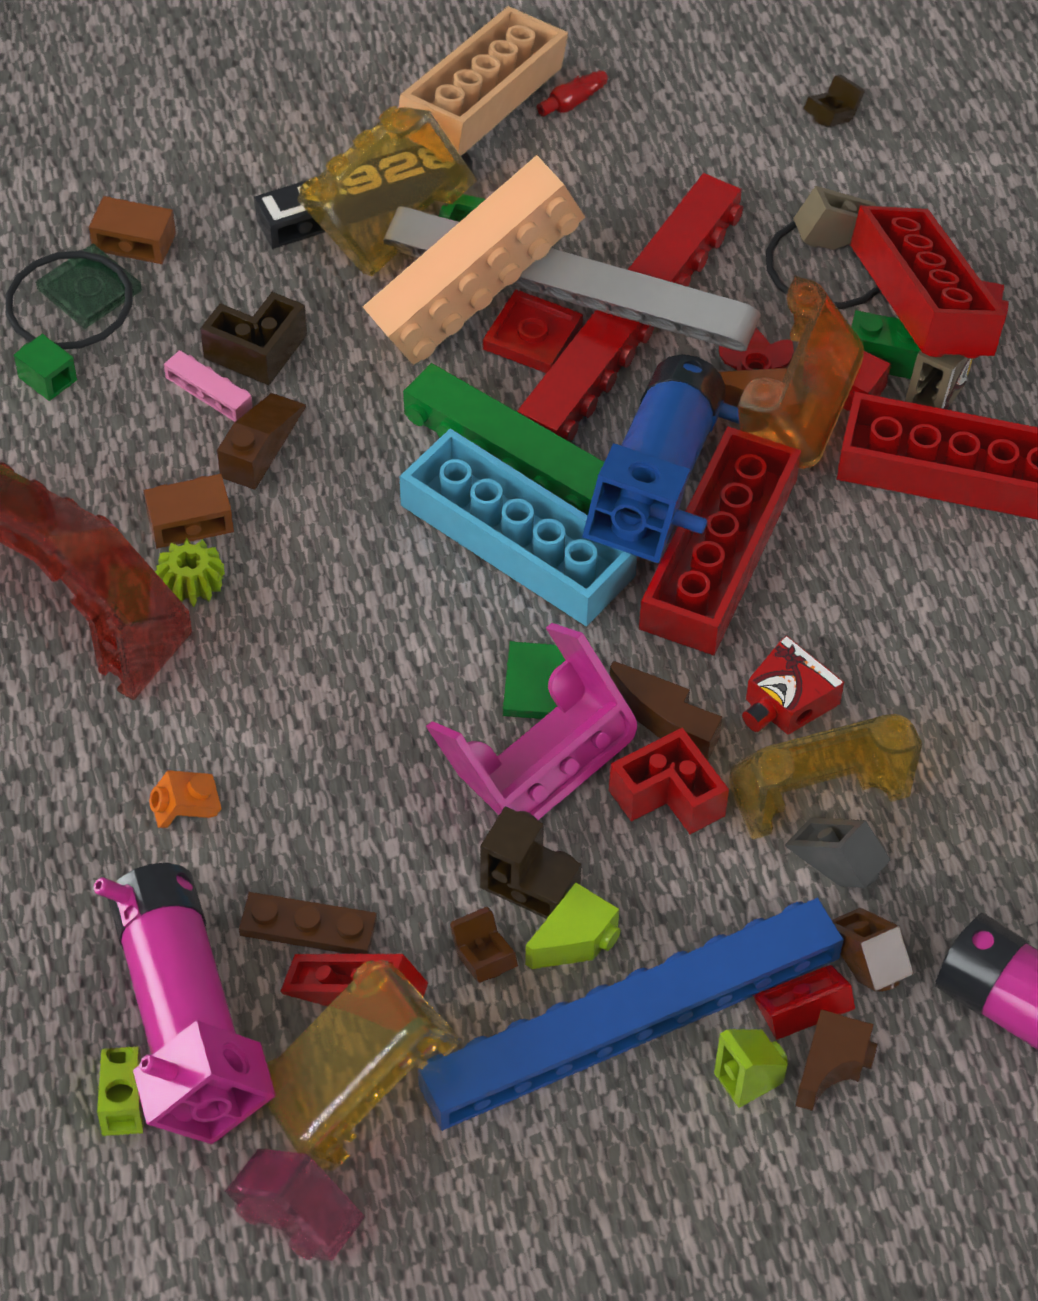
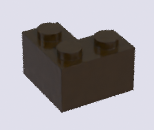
[200,292,307,386]
[480,806,582,919]

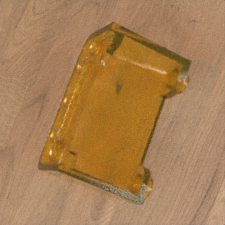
[729,714,922,840]
[266,960,462,1171]

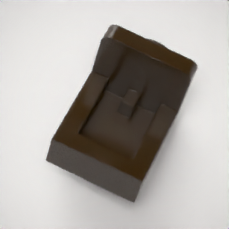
[803,74,865,127]

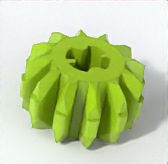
[155,537,225,607]

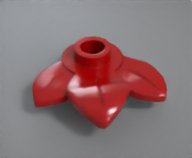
[719,328,794,371]

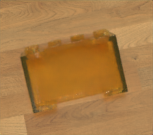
[298,106,478,276]

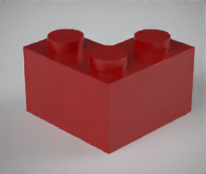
[609,727,729,834]

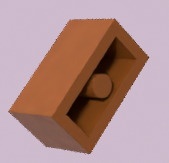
[89,196,176,264]
[143,474,234,549]

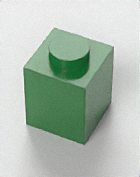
[14,334,77,401]

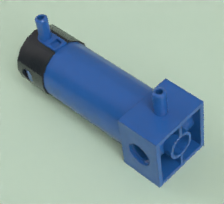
[582,354,752,564]

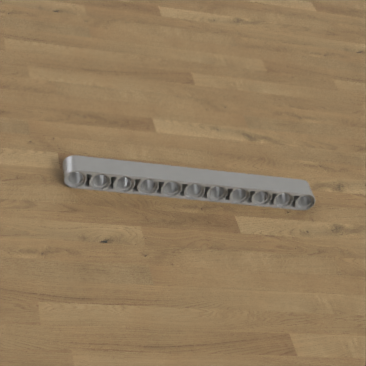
[383,206,761,351]

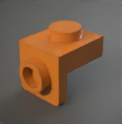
[149,770,222,828]

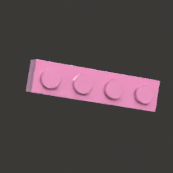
[164,350,253,422]

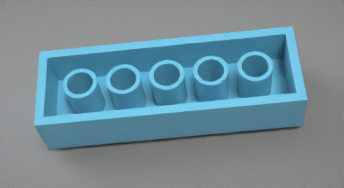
[400,428,637,627]

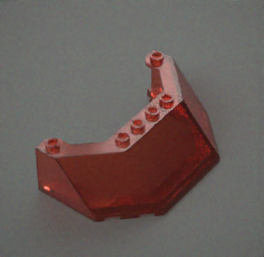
[0,462,192,700]

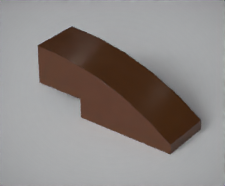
[610,661,722,761]

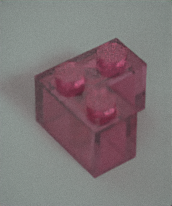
[225,1148,365,1261]

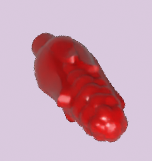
[537,70,608,117]

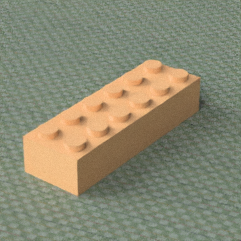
[395,6,568,159]
[363,155,585,365]

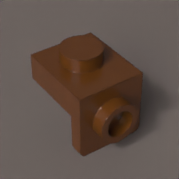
[450,907,518,983]

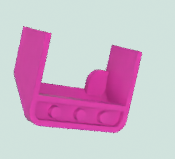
[426,623,637,820]

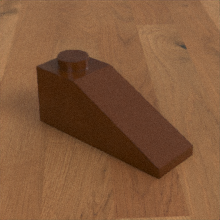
[217,393,306,490]

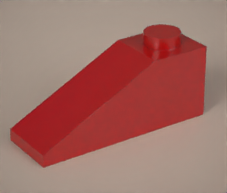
[280,954,428,1021]

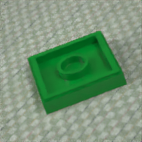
[503,641,565,719]

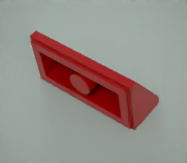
[753,965,855,1040]

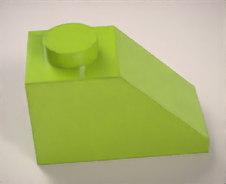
[525,883,621,969]
[714,1029,788,1108]

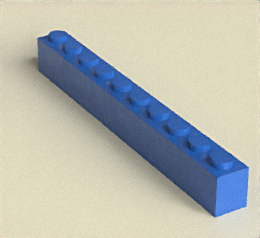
[418,898,844,1131]

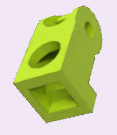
[97,1046,143,1136]

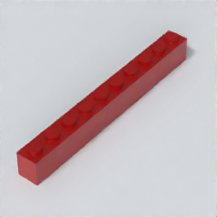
[517,173,743,442]

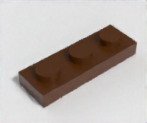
[239,892,377,954]

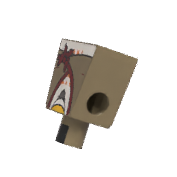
[905,351,973,409]

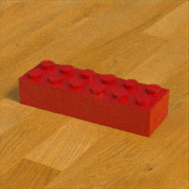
[850,205,1006,359]
[836,392,1038,520]
[639,426,801,656]

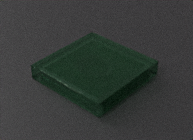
[36,244,142,329]

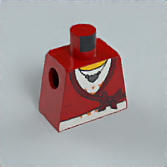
[742,635,844,735]

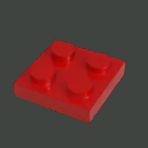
[483,289,583,373]

